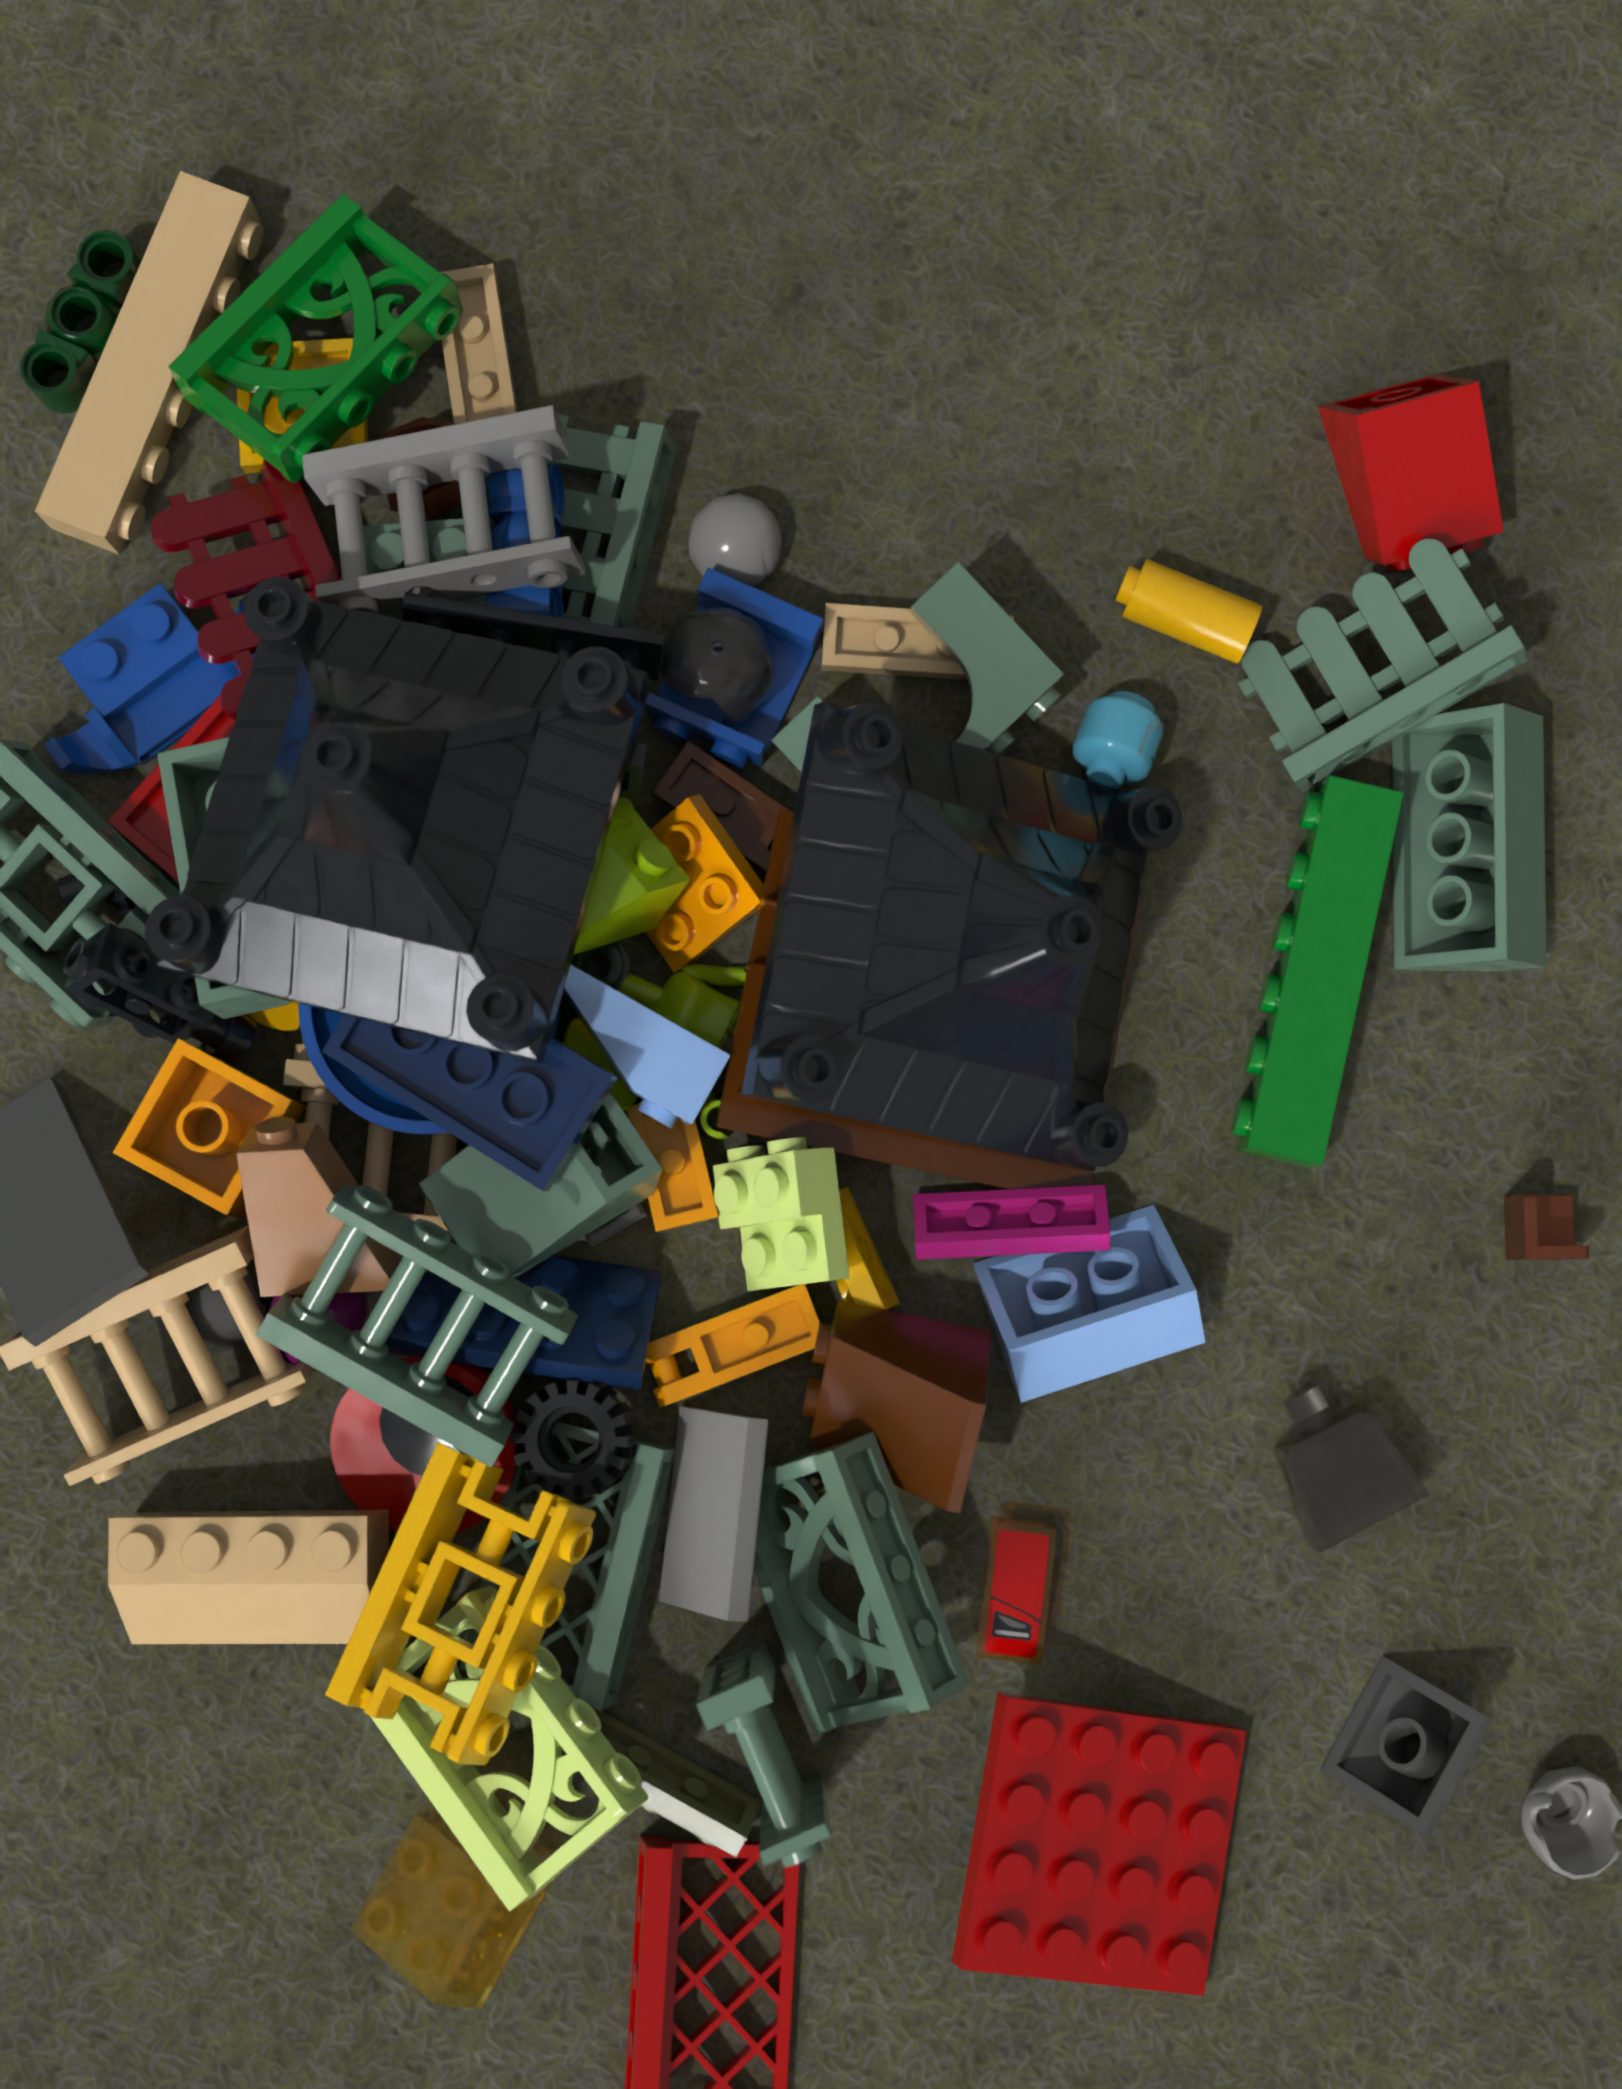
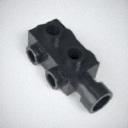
[63,923,257,1065]

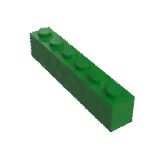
[1231,775,1404,1168]

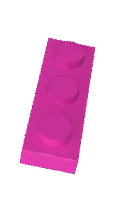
[913,1184,1111,1260]

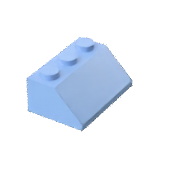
[973,1204,1206,1403]

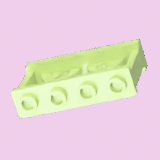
[370,1585,649,1912]

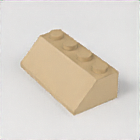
[108,1510,389,1644]

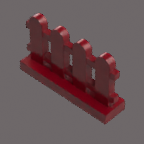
[151,459,341,720]

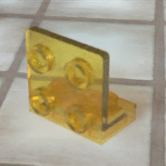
[352,1816,547,2009]

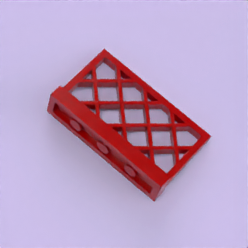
[624,1834,799,2089]

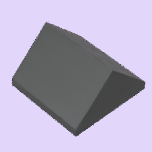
[1320,1656,1493,1839]

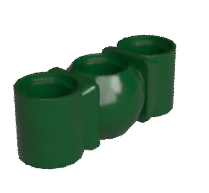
[20,230,141,414]

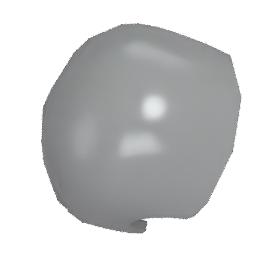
[688,493,782,587]
[1521,1766,1622,1880]

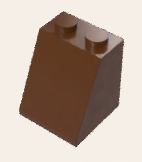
[801,1300,991,1513]

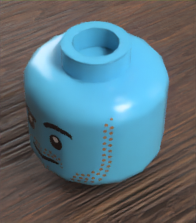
[1073,691,1164,789]

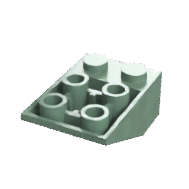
[419,1091,663,1278]

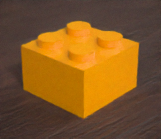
[113,1038,306,1218]

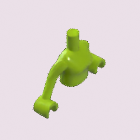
[619,964,747,1140]

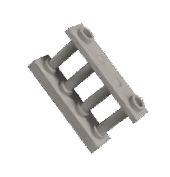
[302,405,586,614]

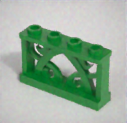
[168,193,463,484]

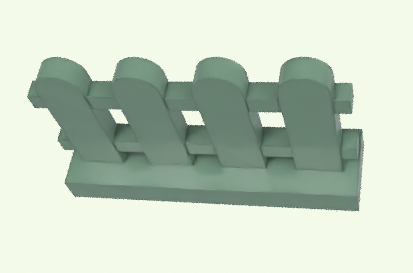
[556,414,677,627]
[1237,539,1527,793]

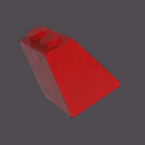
[1317,374,1504,571]

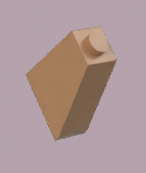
[237,1117,402,1297]

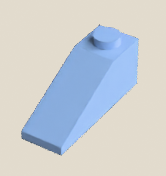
[563,965,731,1129]

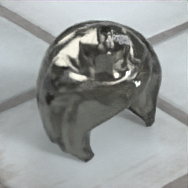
[659,607,775,728]

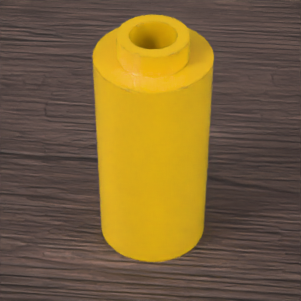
[1115,558,1263,664]

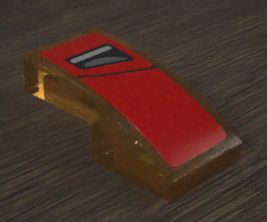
[976,1516,1057,1665]

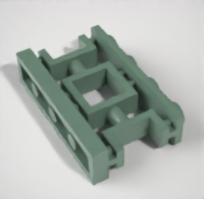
[0,739,181,1027]

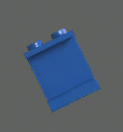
[644,567,823,769]

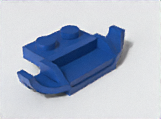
[43,583,255,774]

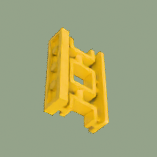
[325,1442,596,1765]

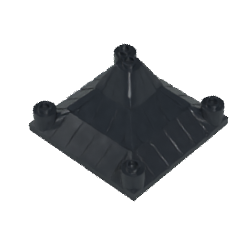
[145,577,651,1064]
[741,701,1182,1171]

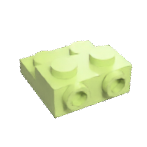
[713,1137,850,1291]

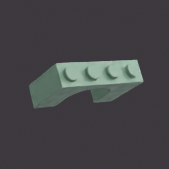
[771,562,1064,773]

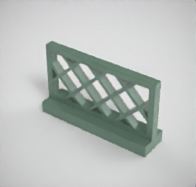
[459,1421,676,1711]

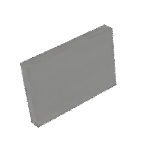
[659,1406,769,1622]

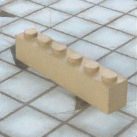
[35,171,264,555]

